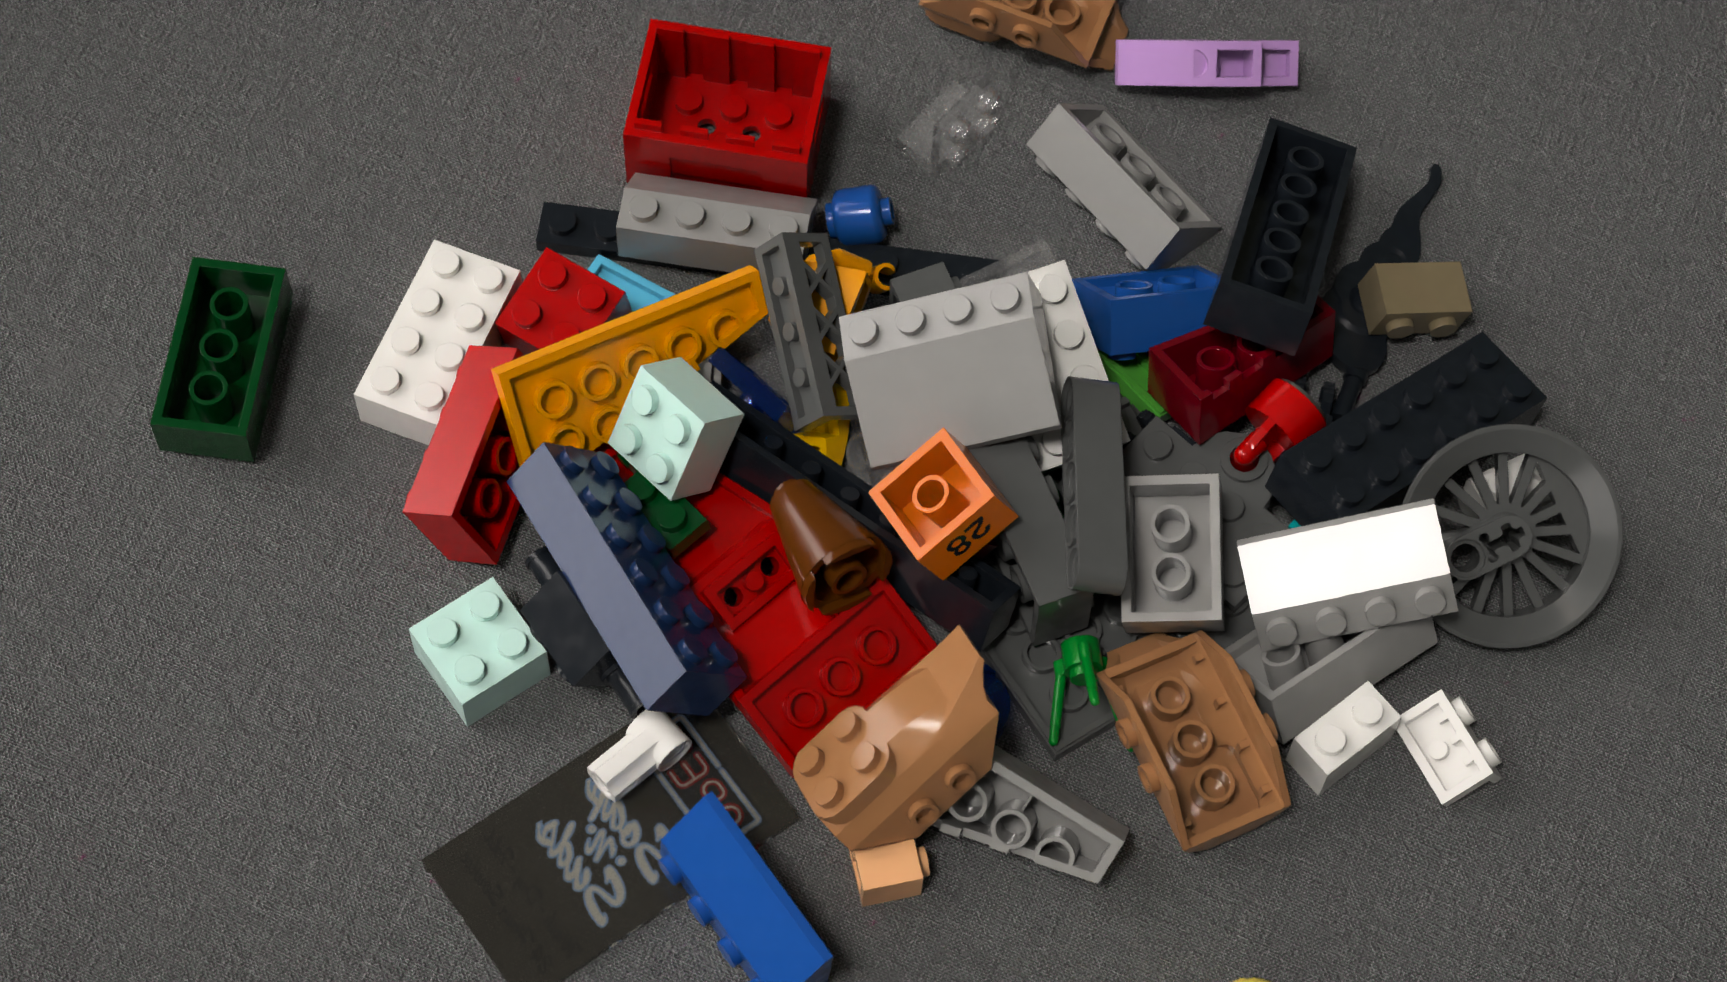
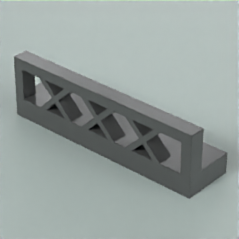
[754,232,859,432]

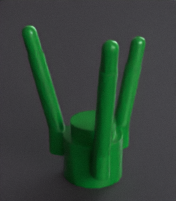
[1048,635,1134,752]

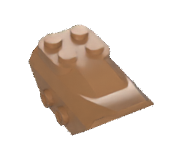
[918,0,1129,71]
[793,625,999,851]
[1095,630,1291,853]

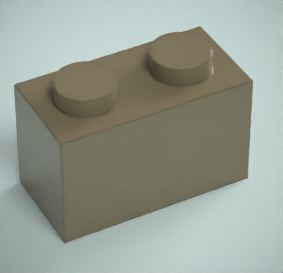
[1358,262,1473,339]

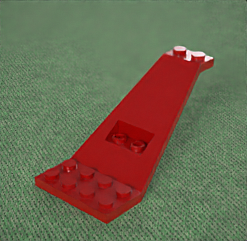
[594,443,938,778]

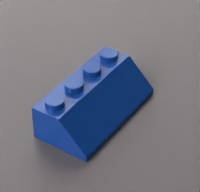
[658,791,833,982]

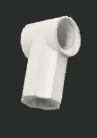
[587,710,692,803]

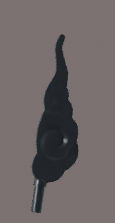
[1322,164,1442,421]

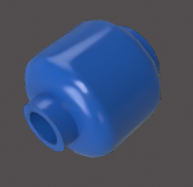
[825,184,895,246]

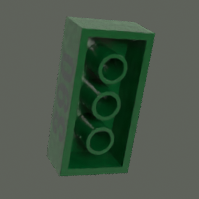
[150,257,293,462]

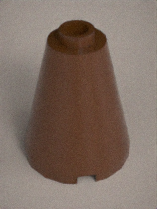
[769,479,893,615]

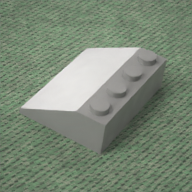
[839,272,1062,471]

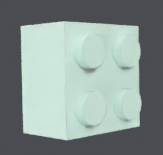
[608,357,744,501]
[409,577,551,727]

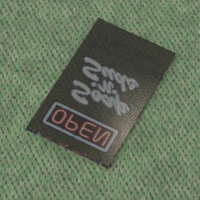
[422,708,799,982]

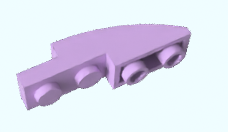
[1115,39,1299,87]

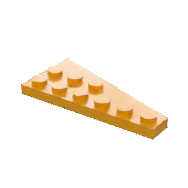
[491,265,768,467]

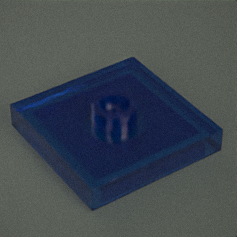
[708,348,805,434]

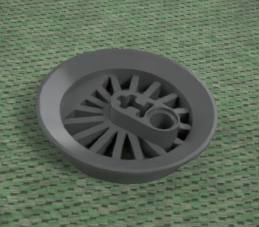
[1402,424,1623,648]

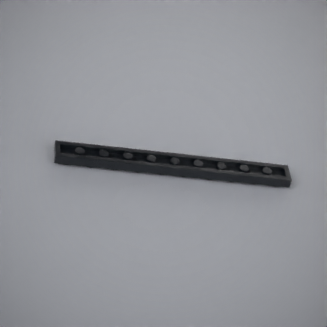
[536,202,1001,296]

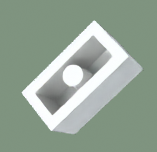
[1285,681,1402,796]

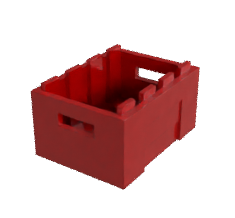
[623,19,832,198]

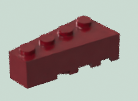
[1148,296,1336,445]

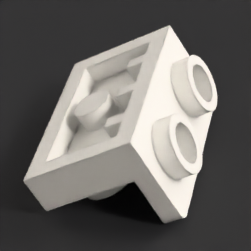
[1396,689,1502,807]

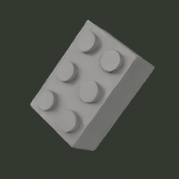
[1121,473,1225,633]

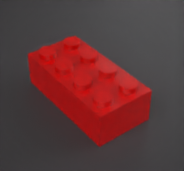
[402,345,524,565]

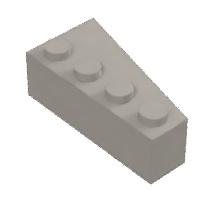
[931,745,1129,884]

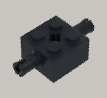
[520,546,646,718]

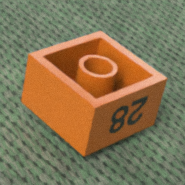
[868,427,1019,581]

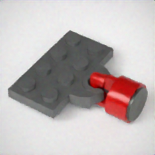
[1123,378,1327,613]

